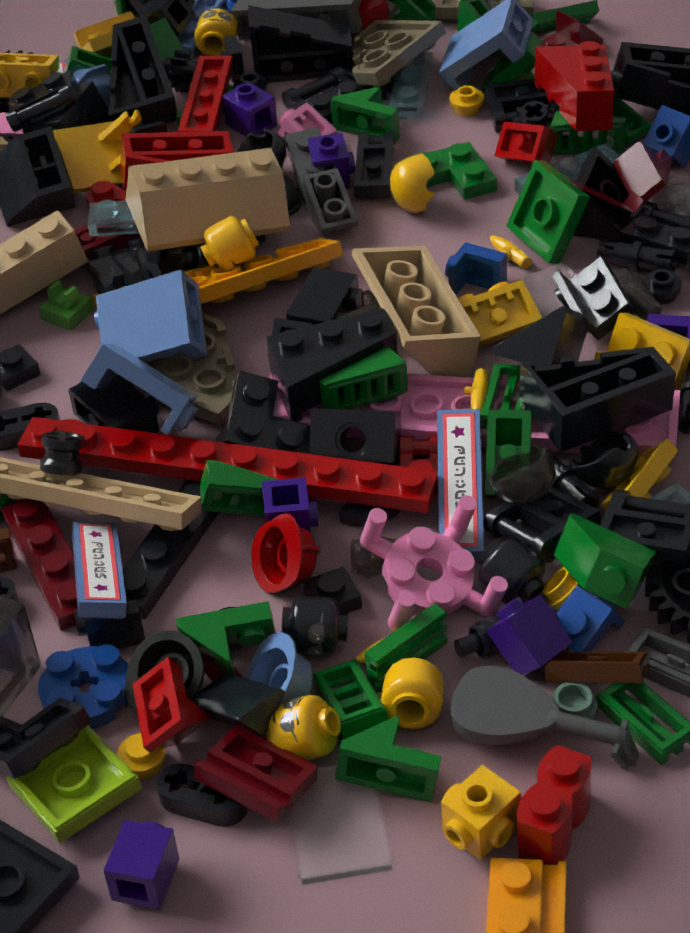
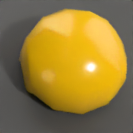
[390,153,435,214]

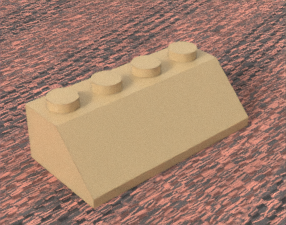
[126,148,290,252]
[0,210,88,314]
[352,245,481,377]

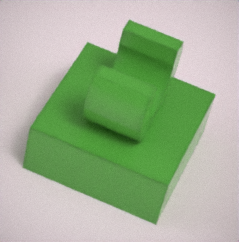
[39,280,94,331]

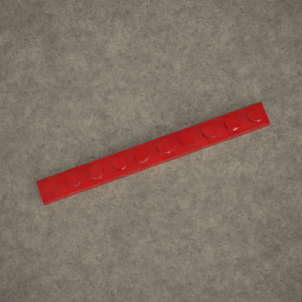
[17,417,438,514]

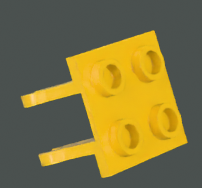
[53,110,142,194]

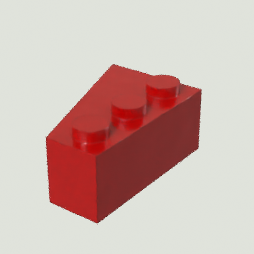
[535,41,614,131]
[120,131,234,191]

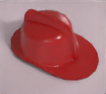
[251,513,321,593]

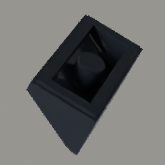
[190,672,286,736]

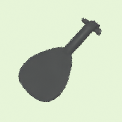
[450,665,639,770]

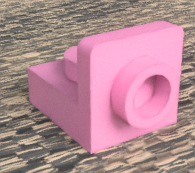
[278,102,337,139]

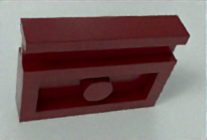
[194,724,318,823]

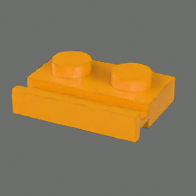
[486,857,566,933]

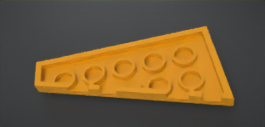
[92,238,343,309]

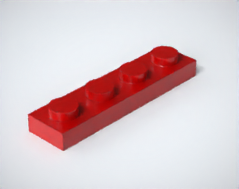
[178,56,233,132]

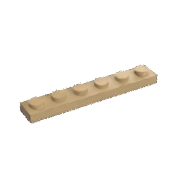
[0,457,202,531]

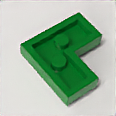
[420,142,497,200]

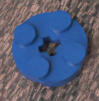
[38,644,129,729]

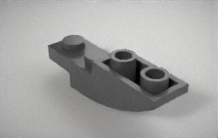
[284,127,358,234]

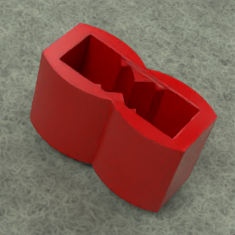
[517,745,592,865]

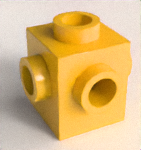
[441,764,521,861]

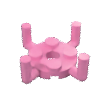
[360,495,508,631]

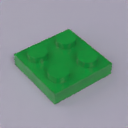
[506,160,590,264]

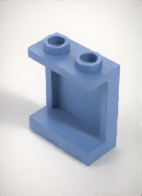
[439,0,534,90]
[94,270,207,363]
[80,344,199,435]

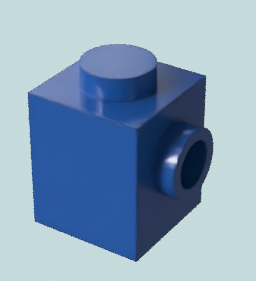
[643,105,690,167]

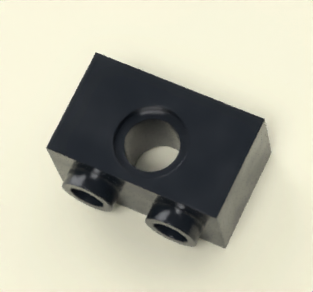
[309,408,401,464]

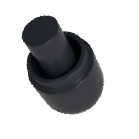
[454,615,501,658]

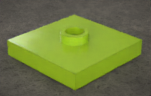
[6,726,142,844]

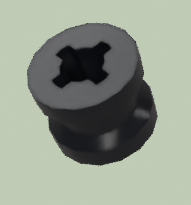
[40,431,85,475]

